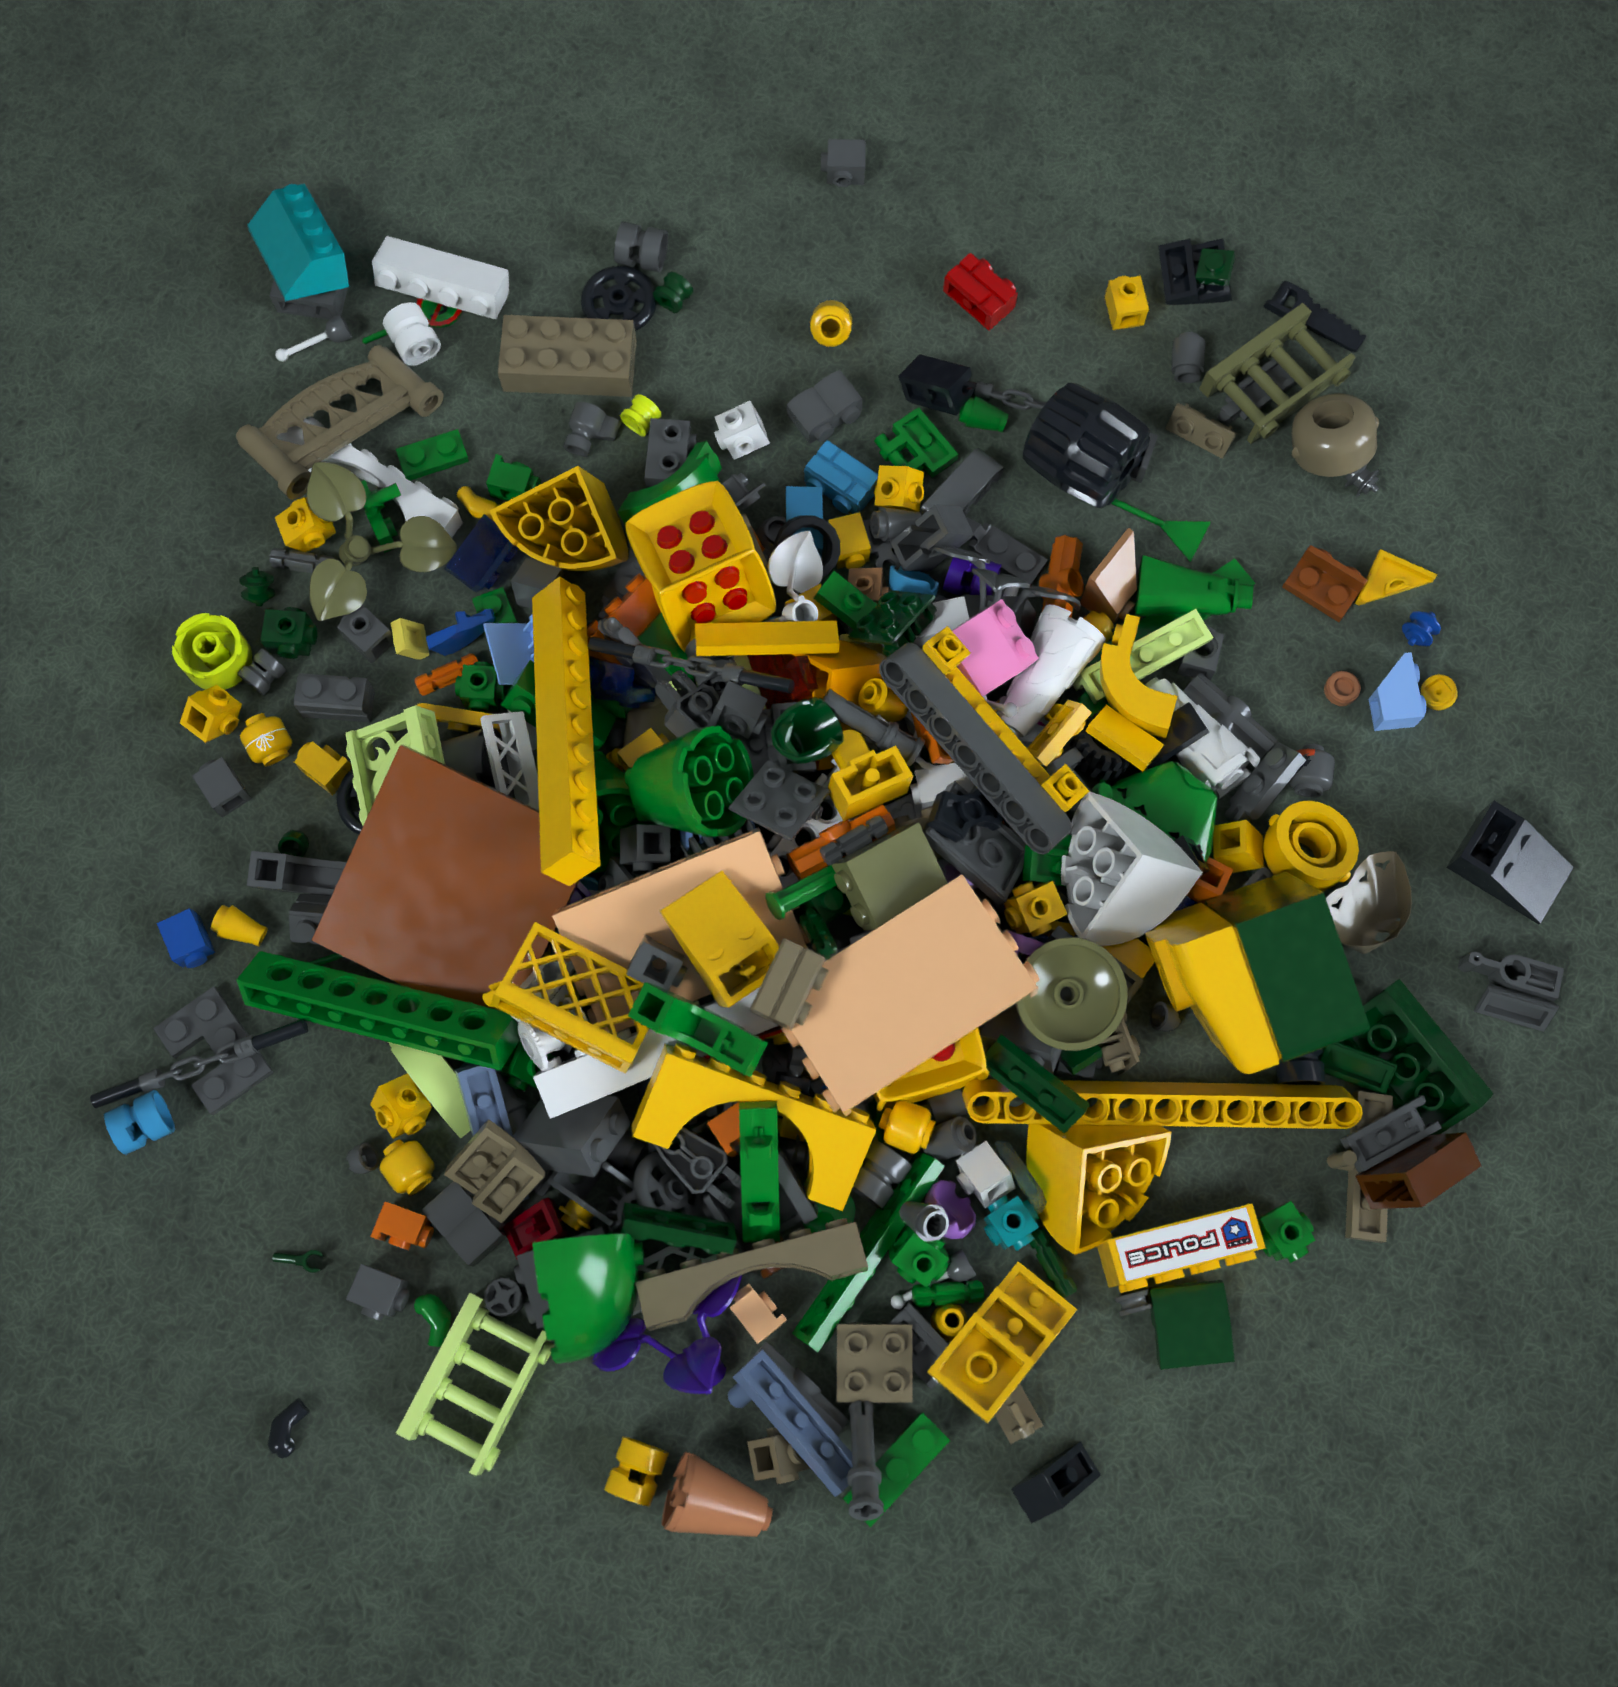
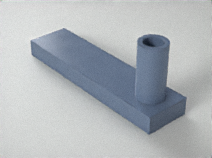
[455,1062,529,1200]
[728,1349,853,1497]

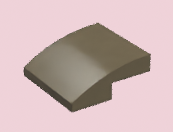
[444,1119,545,1223]

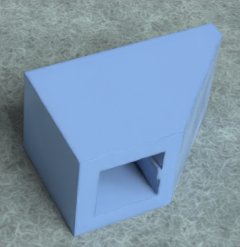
[1368,652,1426,731]

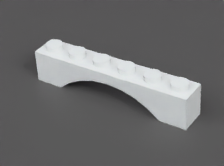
[277,417,463,538]

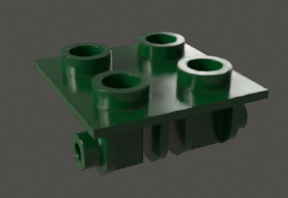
[848,590,937,657]

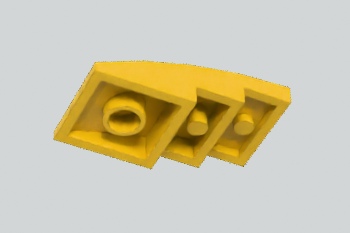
[927,1261,1077,1424]

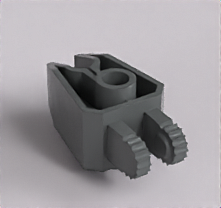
[655,670,738,739]
[654,1126,741,1209]

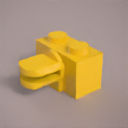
[828,729,913,821]

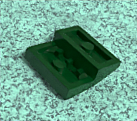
[1149,1280,1235,1370]

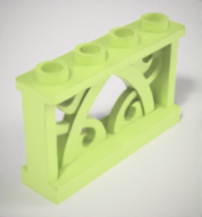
[345,705,445,825]

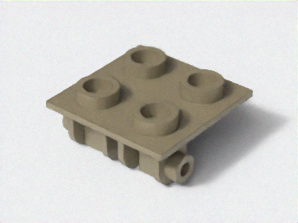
[1098,1010,1140,1075]
[837,1322,913,1403]

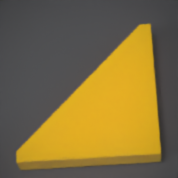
[1354,549,1437,605]

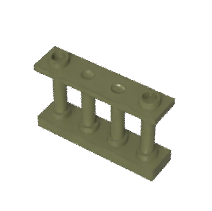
[1199,303,1356,444]

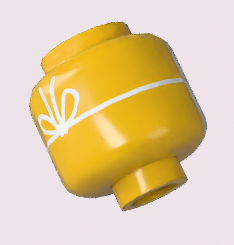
[240,713,292,767]

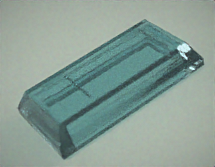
[994,1141,1047,1214]

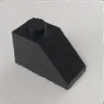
[1011,1441,1101,1523]

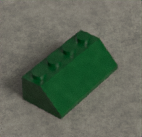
[1342,979,1494,1135]

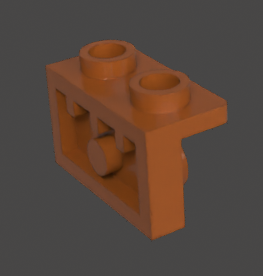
[1282,545,1367,622]

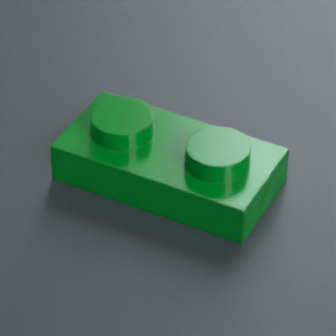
[396,429,469,481]

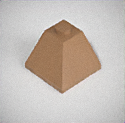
[1080,528,1137,625]

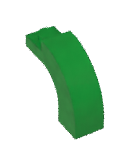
[617,441,722,525]
[628,982,768,1077]

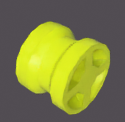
[620,394,662,436]

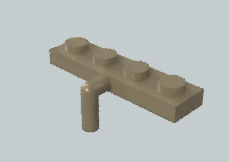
[1327,1091,1393,1243]

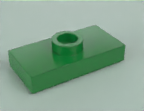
[813,571,877,629]

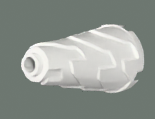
[999,604,1106,738]
[1145,677,1260,798]

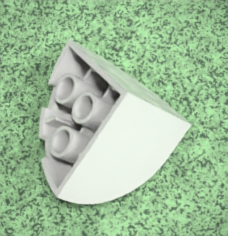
[1061,791,1203,946]

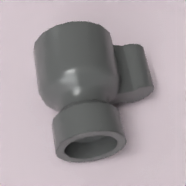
[563,402,621,457]

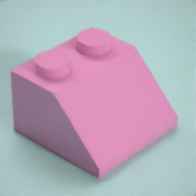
[952,599,1039,697]

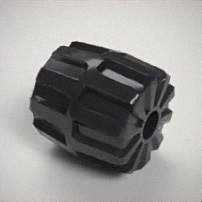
[1023,383,1151,509]

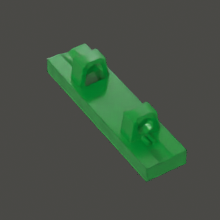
[739,1101,780,1243]

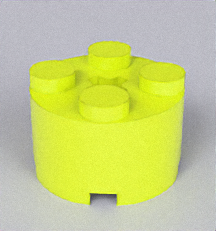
[172,613,253,690]

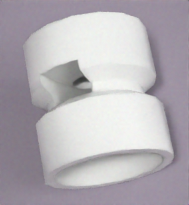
[383,302,441,366]

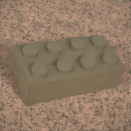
[498,315,637,397]

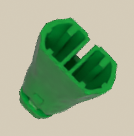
[1135,555,1253,616]

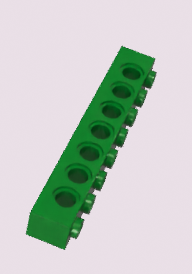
[236,951,520,1071]

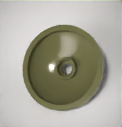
[1016,937,1128,1051]

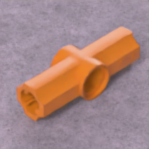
[1039,535,1084,617]
[786,804,896,880]

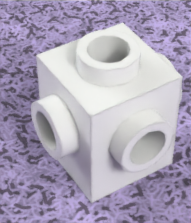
[714,401,770,460]

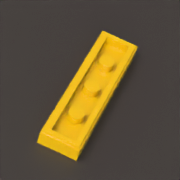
[695,621,840,656]

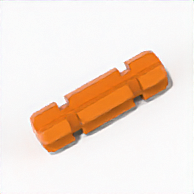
[415,653,478,696]

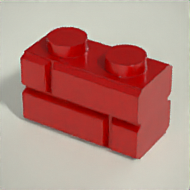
[943,253,1018,331]

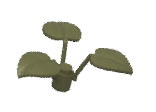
[307,462,457,621]

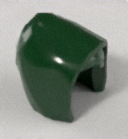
[771,697,844,764]

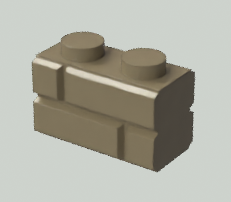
[750,938,828,1031]

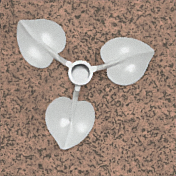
[733,531,823,660]

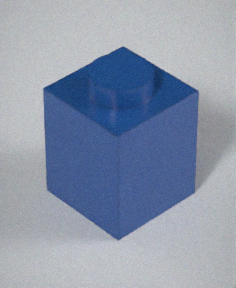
[157,908,215,968]

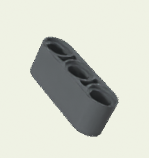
[919,448,1004,530]

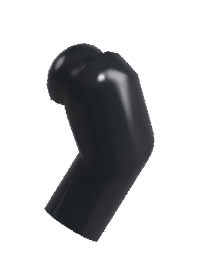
[267,1398,310,1458]

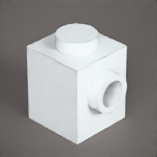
[956,1141,1015,1208]

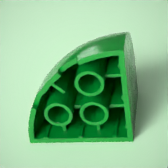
[533,1234,644,1364]

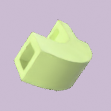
[388,1042,471,1139]

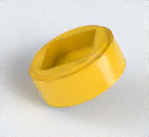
[1421,674,1458,710]

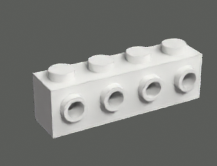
[372,236,509,319]

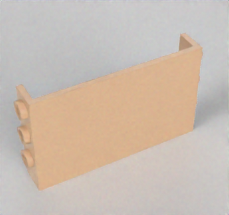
[552,827,810,1033]
[781,875,1040,1116]

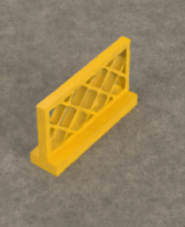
[491,922,649,1074]

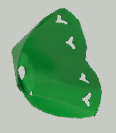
[1111,761,1218,863]

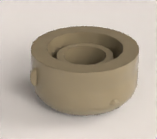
[1292,393,1379,477]

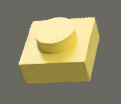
[390,618,430,660]

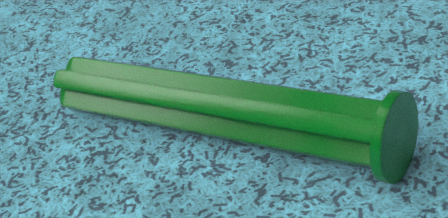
[765,865,837,920]

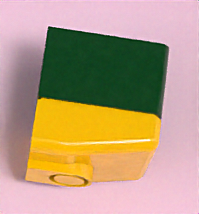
[1145,871,1370,1074]

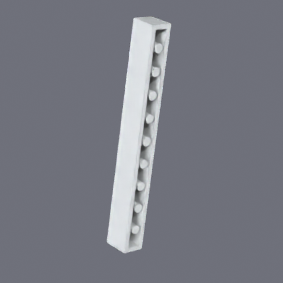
[533,930,870,1119]

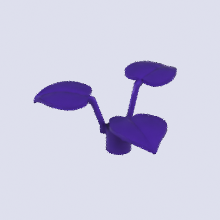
[592,1275,743,1394]

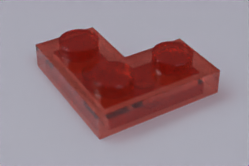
[748,654,819,709]

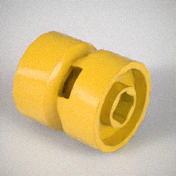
[604,1436,669,1507]

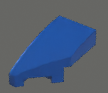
[426,609,495,656]

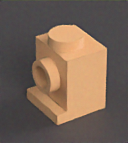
[730,1284,787,1345]

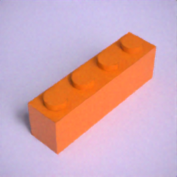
[587,573,661,675]

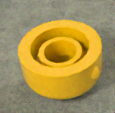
[1263,801,1359,891]

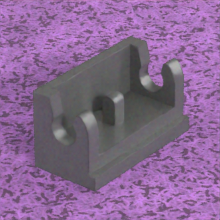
[888,1303,948,1389]

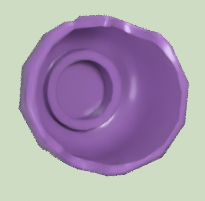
[924,1180,976,1239]

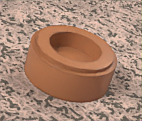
[1324,671,1361,706]

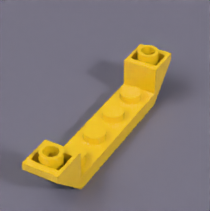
[922,626,1089,812]

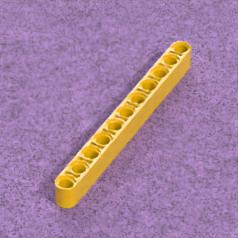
[962,1079,1363,1129]

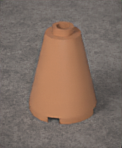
[662,1452,773,1537]

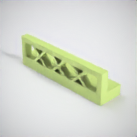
[1073,609,1213,704]

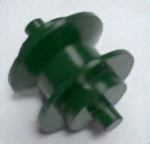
[239,567,276,607]

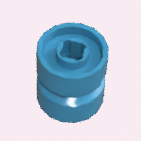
[104,1090,175,1155]

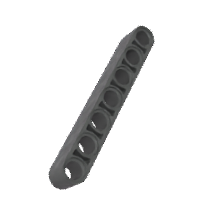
[879,643,1071,854]

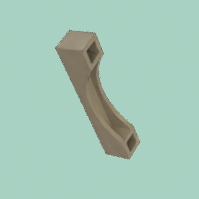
[635,1219,868,1331]

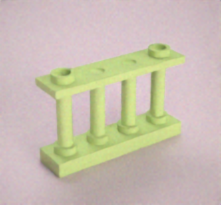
[395,1293,554,1476]

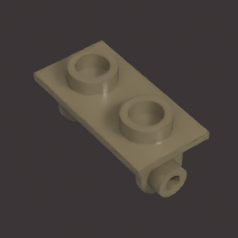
[1165,403,1237,459]
[995,1384,1043,1444]

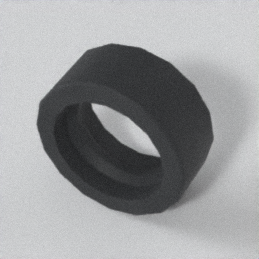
[774,515,840,577]

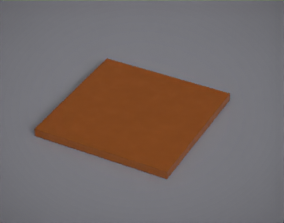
[311,745,580,1010]

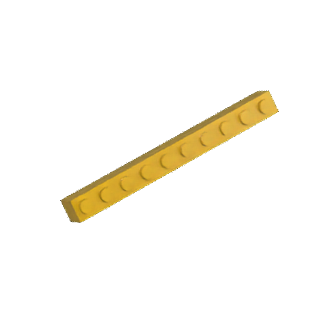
[532,576,600,886]

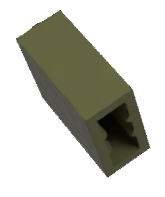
[832,822,948,931]

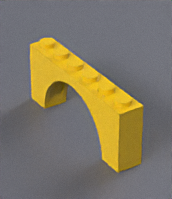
[632,1043,876,1211]

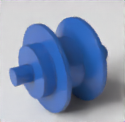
[1402,611,1441,646]

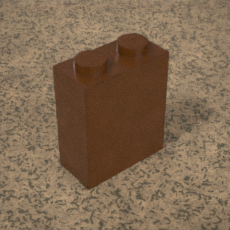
[1355,1132,1481,1209]

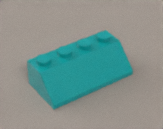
[248,184,349,301]

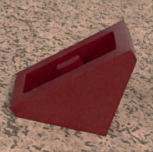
[503,1197,569,1260]

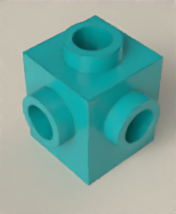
[984,1195,1039,1251]

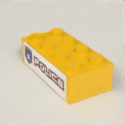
[1097,1204,1266,1293]

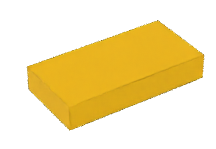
[1085,704,1164,772]

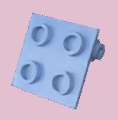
[483,614,534,685]

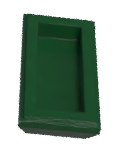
[1318,1042,1398,1095]

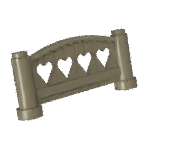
[236,345,443,500]

